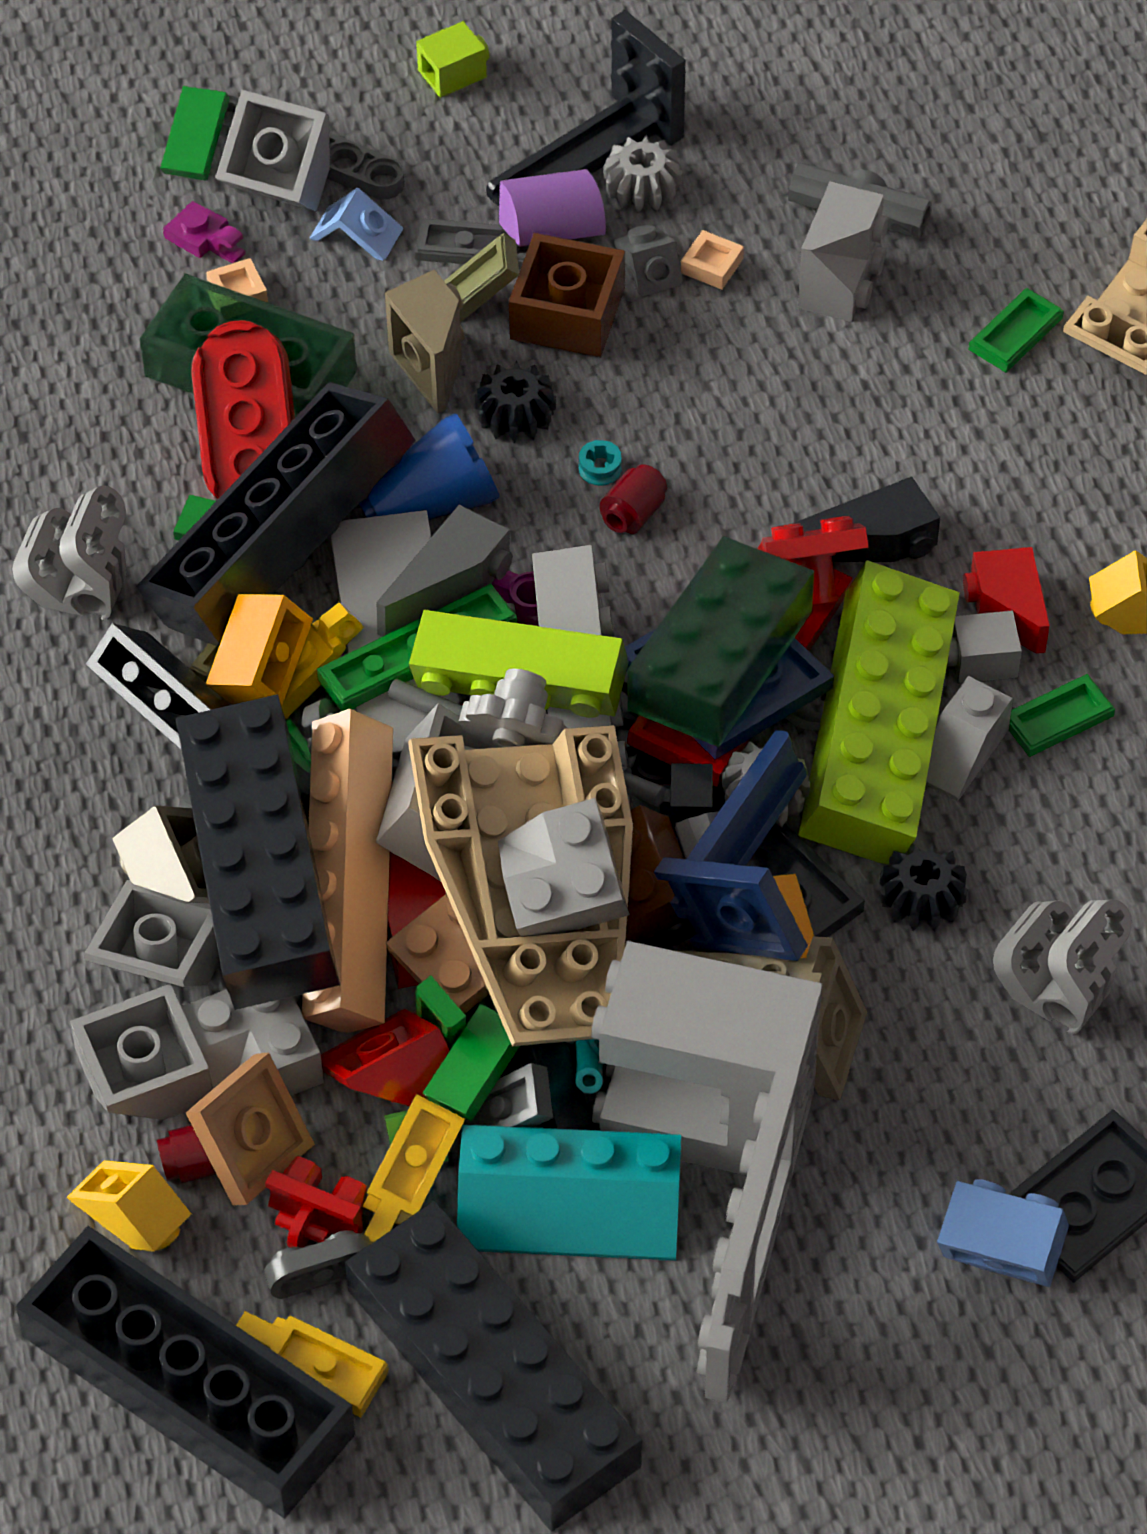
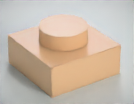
[681,230,744,290]
[207,258,268,317]

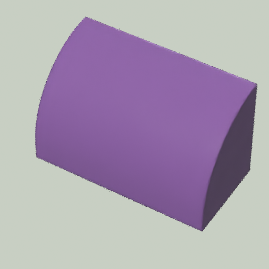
[499,169,606,247]

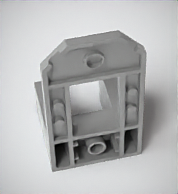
[591,941,823,1403]

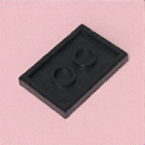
[1008,1109,1147,1283]

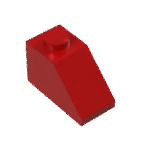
[963,547,1050,654]

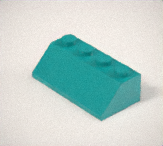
[457,1125,682,1261]

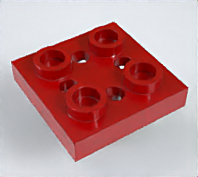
[762,516,869,605]

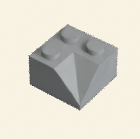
[215,90,330,211]
[798,182,889,322]
[498,798,630,937]
[70,983,212,1120]
[181,989,324,1095]

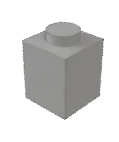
[947,611,1022,683]

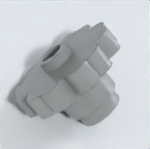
[458,669,567,748]

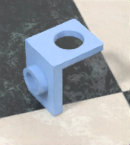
[310,188,403,261]

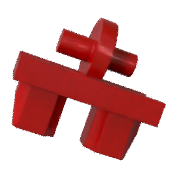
[265,1156,367,1248]

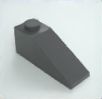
[376,505,513,637]

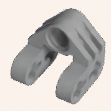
[12,485,126,620]
[993,899,1132,1035]

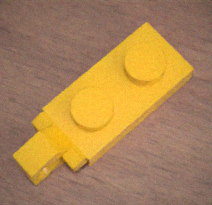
[282,603,364,719]
[363,1094,465,1244]
[236,1311,388,1418]

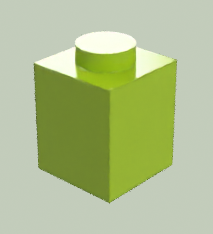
[416,21,490,98]

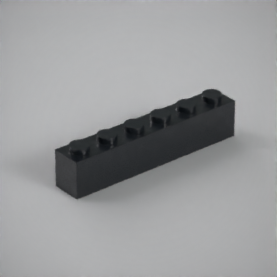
[86,623,311,828]

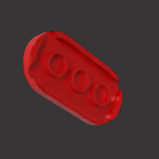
[192,320,295,499]

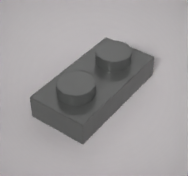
[460,1063,553,1136]

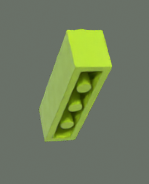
[409,610,629,718]

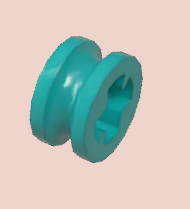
[578,440,622,486]

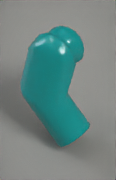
[576,1039,605,1093]

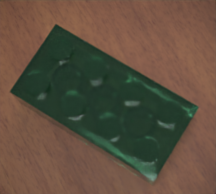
[139,273,357,417]
[627,536,814,747]

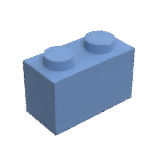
[937,1179,1069,1287]

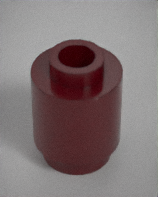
[599,464,667,535]
[156,1125,216,1183]

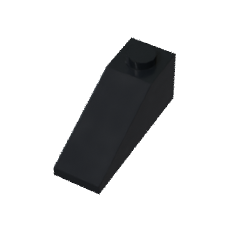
[792,476,940,562]

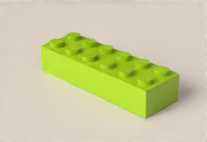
[798,560,960,864]

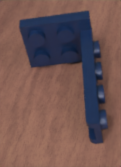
[654,730,808,961]

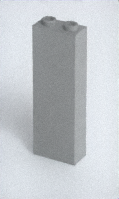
[330,510,460,782]

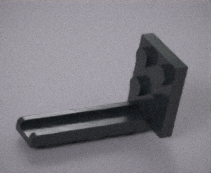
[486,9,686,207]

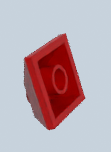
[321,1008,450,1106]

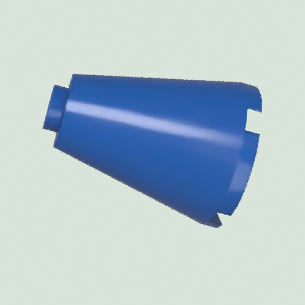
[359,413,499,520]

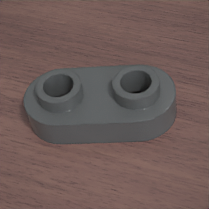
[264,1230,371,1299]

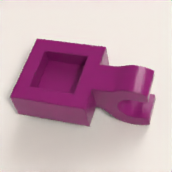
[163,201,246,264]

